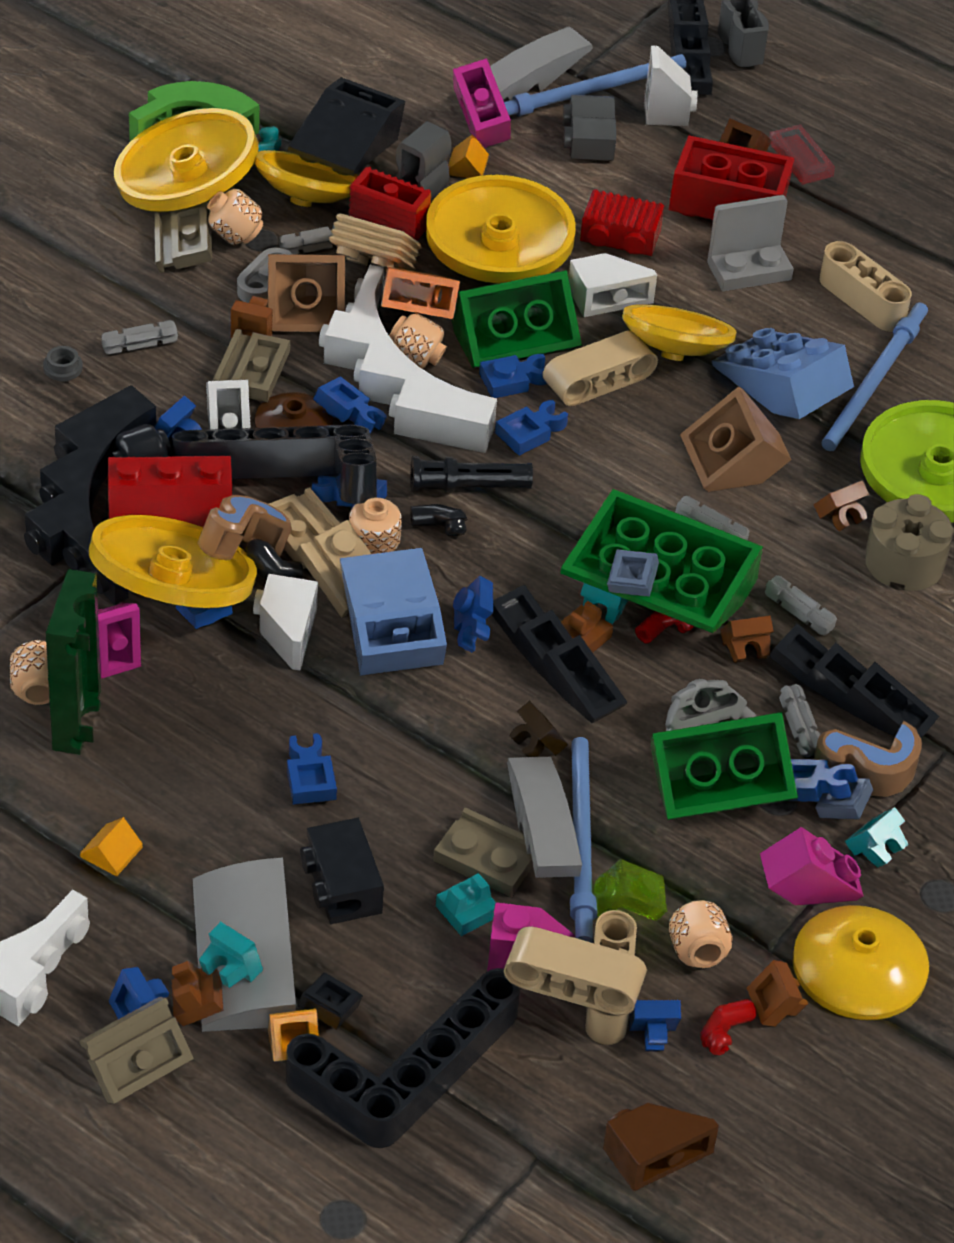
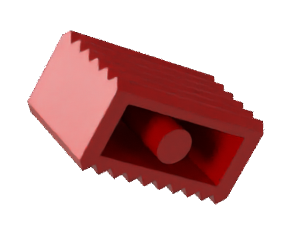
[349,167,431,241]
[580,189,664,257]

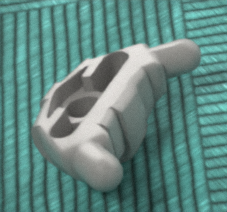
[665,679,756,731]

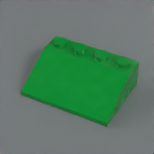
[560,489,763,633]

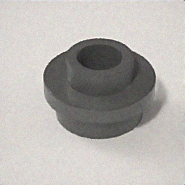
[43,346,83,382]

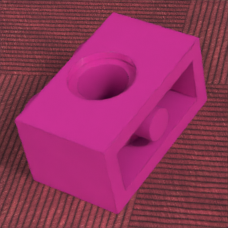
[453,58,511,148]

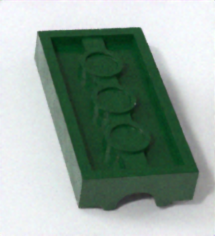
[46,569,101,755]

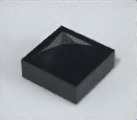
[298,972,363,1030]

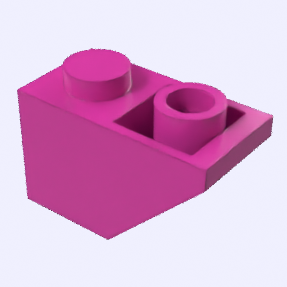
[760,827,864,906]

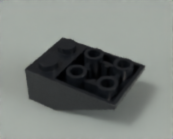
[287,77,406,176]

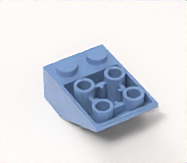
[712,328,854,419]
[340,548,447,676]

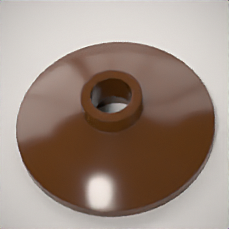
[255,392,333,428]

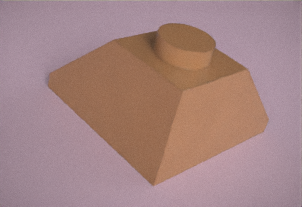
[268,254,345,332]
[680,387,792,492]

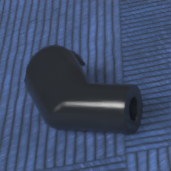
[410,504,468,536]
[245,539,303,580]

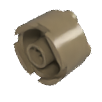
[865,494,954,591]

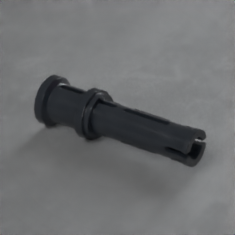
[410,456,533,493]

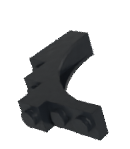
[24,385,157,605]

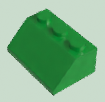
[451,270,582,368]
[650,712,798,820]

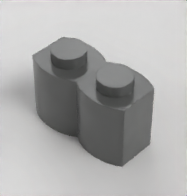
[718,0,769,67]
[562,95,616,160]
[396,121,451,199]

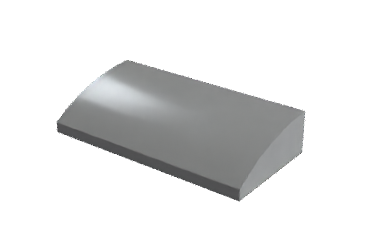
[193,857,296,1031]

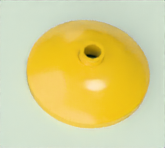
[254,150,358,207]
[622,304,736,361]
[793,905,929,1020]

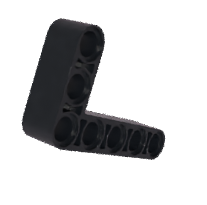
[172,425,377,504]
[286,968,521,1148]

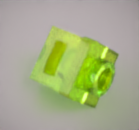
[594,859,667,921]

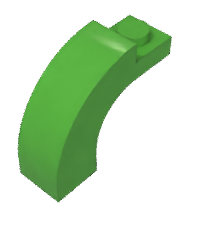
[129,81,260,141]

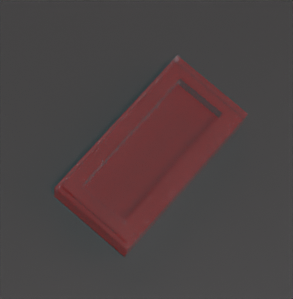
[769,124,835,185]

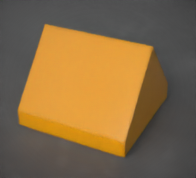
[448,134,489,178]
[80,817,143,877]
[268,1009,319,1061]

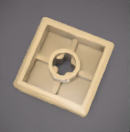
[329,213,422,272]

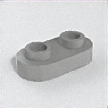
[237,248,294,303]

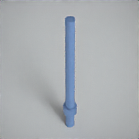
[504,54,686,117]
[821,302,928,451]
[570,737,597,943]

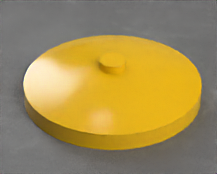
[114,108,259,212]
[426,175,576,283]
[89,515,257,608]

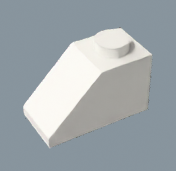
[644,46,697,126]
[569,253,657,317]
[206,380,250,429]
[253,574,318,671]

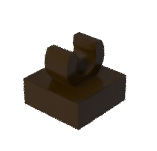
[509,700,569,757]

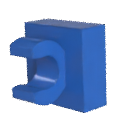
[155,395,202,441]
[108,967,169,1019]
[629,1000,681,1051]

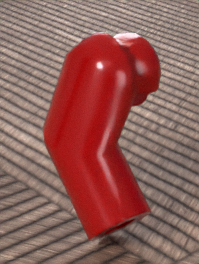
[635,611,695,644]
[700,999,756,1055]

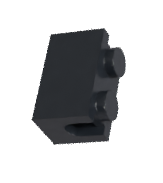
[300,817,384,925]

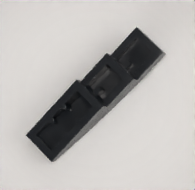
[668,0,713,95]
[491,585,627,723]
[769,624,940,738]

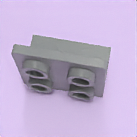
[707,195,794,292]

